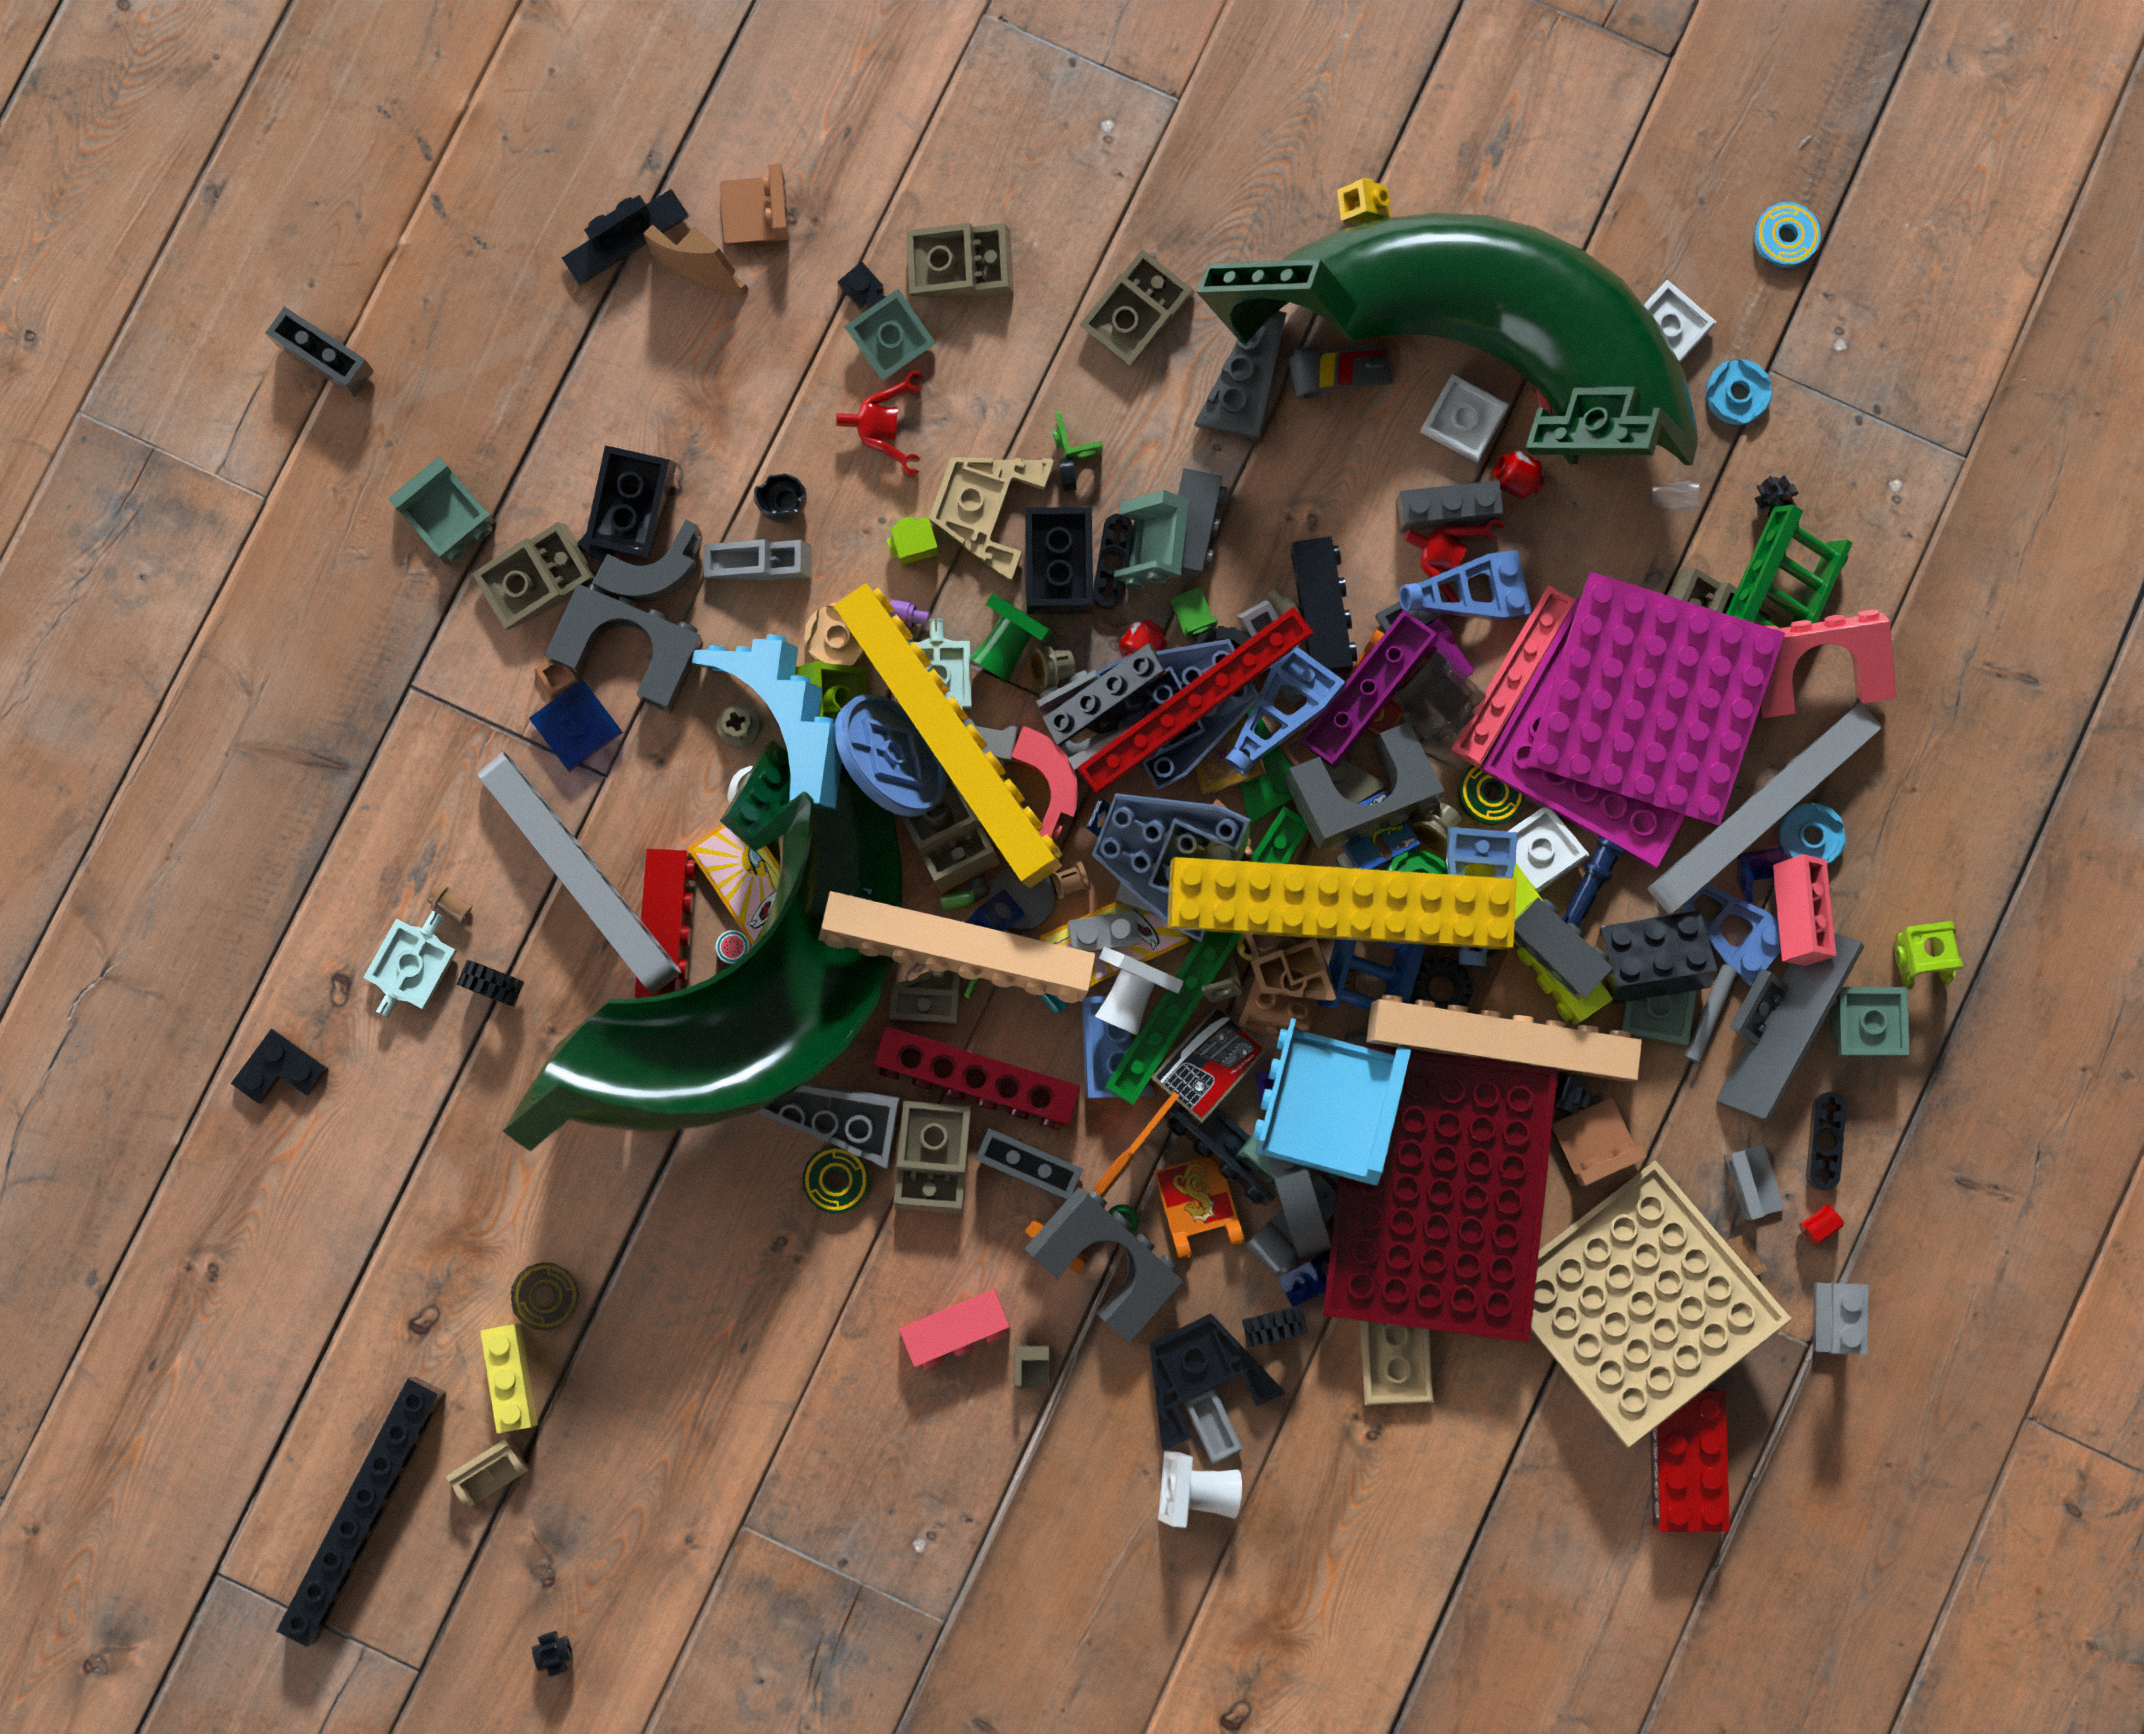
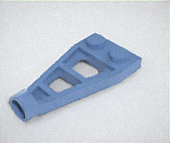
[1399,550,1532,621]
[1225,647,1345,776]
[1446,827,1518,966]
[1680,884,1781,986]

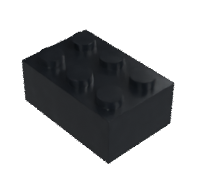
[1025,507,1093,614]
[1596,910,1717,1004]

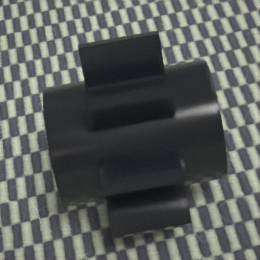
[1754,475,1799,517]
[1554,1075,1592,1115]
[532,1631,573,1677]

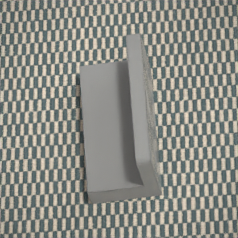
[1725,1145,1784,1221]

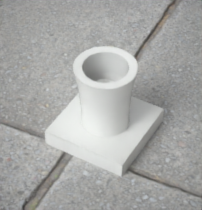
[1095,946,1184,1035]
[1158,1451,1242,1528]

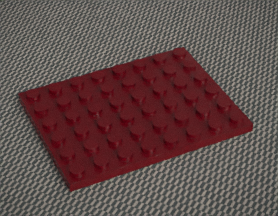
[1322,1043,1558,1343]

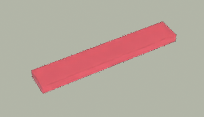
[1451,586,1576,768]

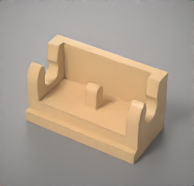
[445,1438,530,1507]

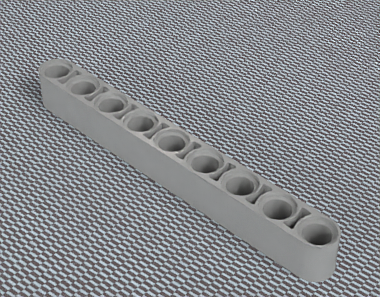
[1647,701,1883,915]
[477,751,681,995]

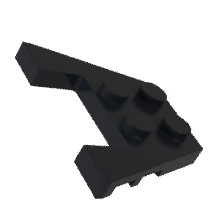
[1149,1313,1285,1451]

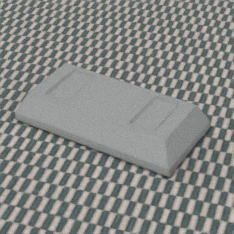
[1183,1387,1243,1464]

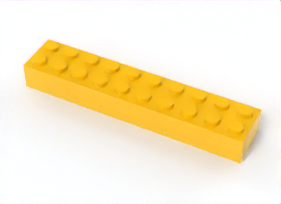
[833,583,1063,889]
[1167,857,1517,950]

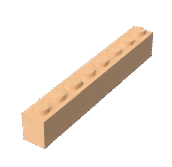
[818,891,1095,1003]
[1366,995,1642,1082]

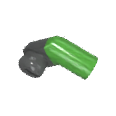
[941,876,989,911]

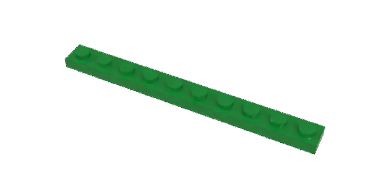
[1104,806,1308,1106]

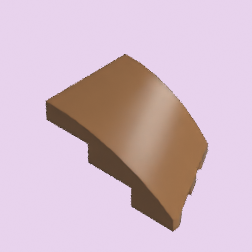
[643,224,748,295]
[1245,934,1337,1001]

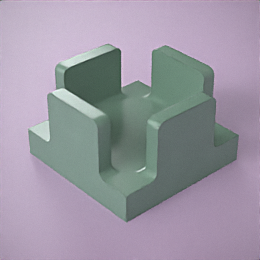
[1830,987,1910,1058]

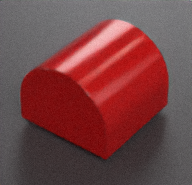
[1799,1204,1845,1247]

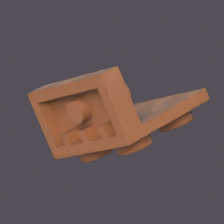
[720,164,790,245]
[1238,976,1319,1040]
[1552,1098,1647,1187]

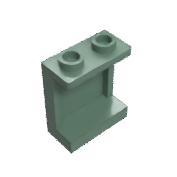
[388,457,496,565]
[1114,490,1189,589]

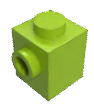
[887,516,939,566]

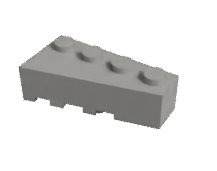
[758,1082,901,1169]

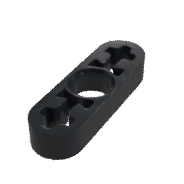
[1093,513,1133,610]
[1806,1092,1846,1190]

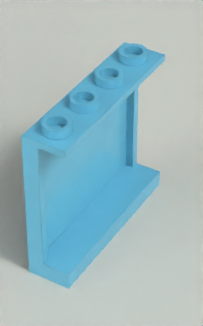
[1252,1018,1411,1186]

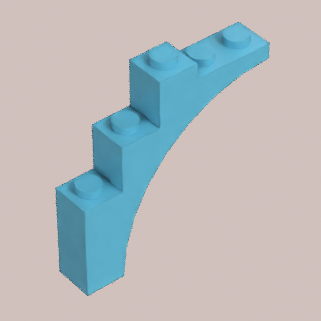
[692,634,842,809]

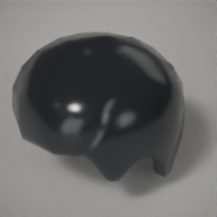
[754,473,807,523]

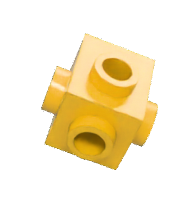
[1337,179,1391,225]

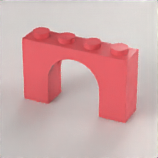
[1758,610,1897,719]

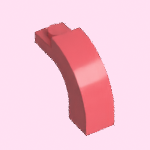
[1011,726,1078,842]

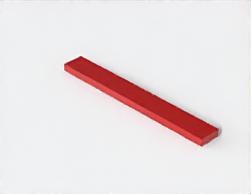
[1077,606,1314,796]

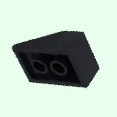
[584,445,677,558]

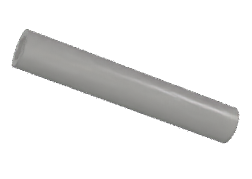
[1684,964,1737,1063]

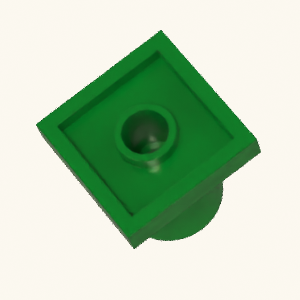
[969,593,1056,682]

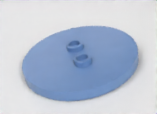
[835,694,946,817]

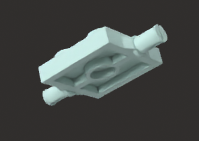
[910,618,972,709]
[363,911,457,1018]

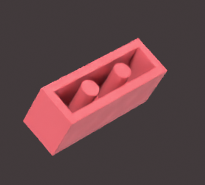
[1773,854,1836,966]
[899,1289,1010,1370]

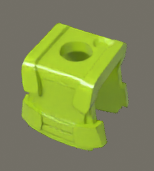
[1894,921,1964,990]

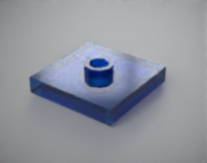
[529,679,623,772]

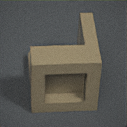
[1015,1346,1049,1388]

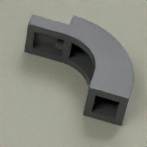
[592,520,702,603]
[1269,1157,1331,1259]

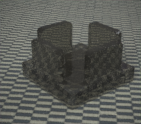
[1391,649,1486,743]

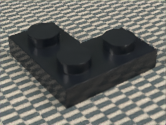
[231,1029,328,1104]

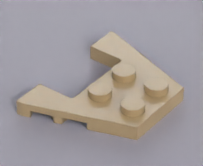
[929,457,1054,582]

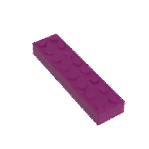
[1300,610,1439,769]

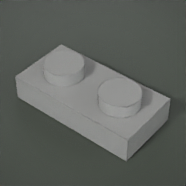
[1068,910,1140,952]

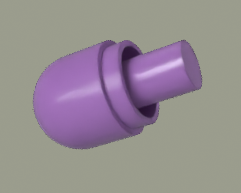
[890,600,930,628]

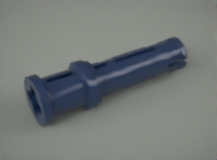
[1562,837,1626,929]

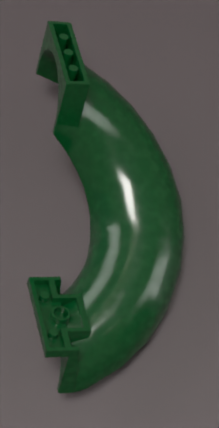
[1197,213,1698,466]
[503,740,902,1152]

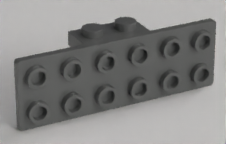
[1717,933,1864,1121]

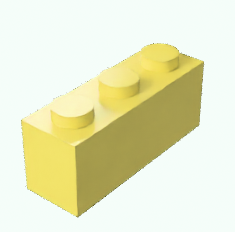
[480,1323,538,1434]

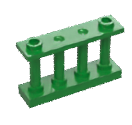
[1726,505,1853,661]

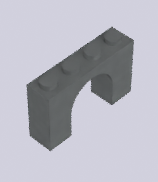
[545,584,703,713]
[1284,722,1445,850]
[1024,1187,1183,1343]

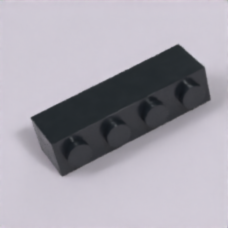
[1290,536,1358,674]

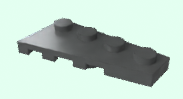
[1194,311,1287,440]

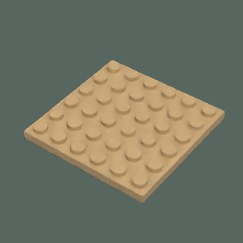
[1531,1160,1792,1449]

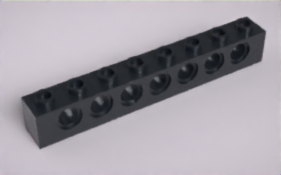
[276,1377,446,1647]

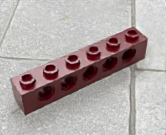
[873,1026,1080,1130]

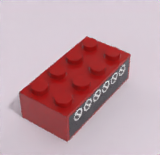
[1650,1389,1730,1532]

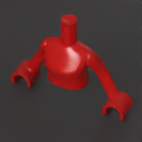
[836,371,923,478]
[1404,519,1504,618]

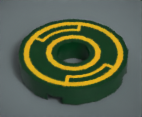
[1457,765,1525,826]
[802,1146,870,1214]

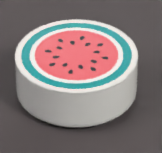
[716,930,750,965]

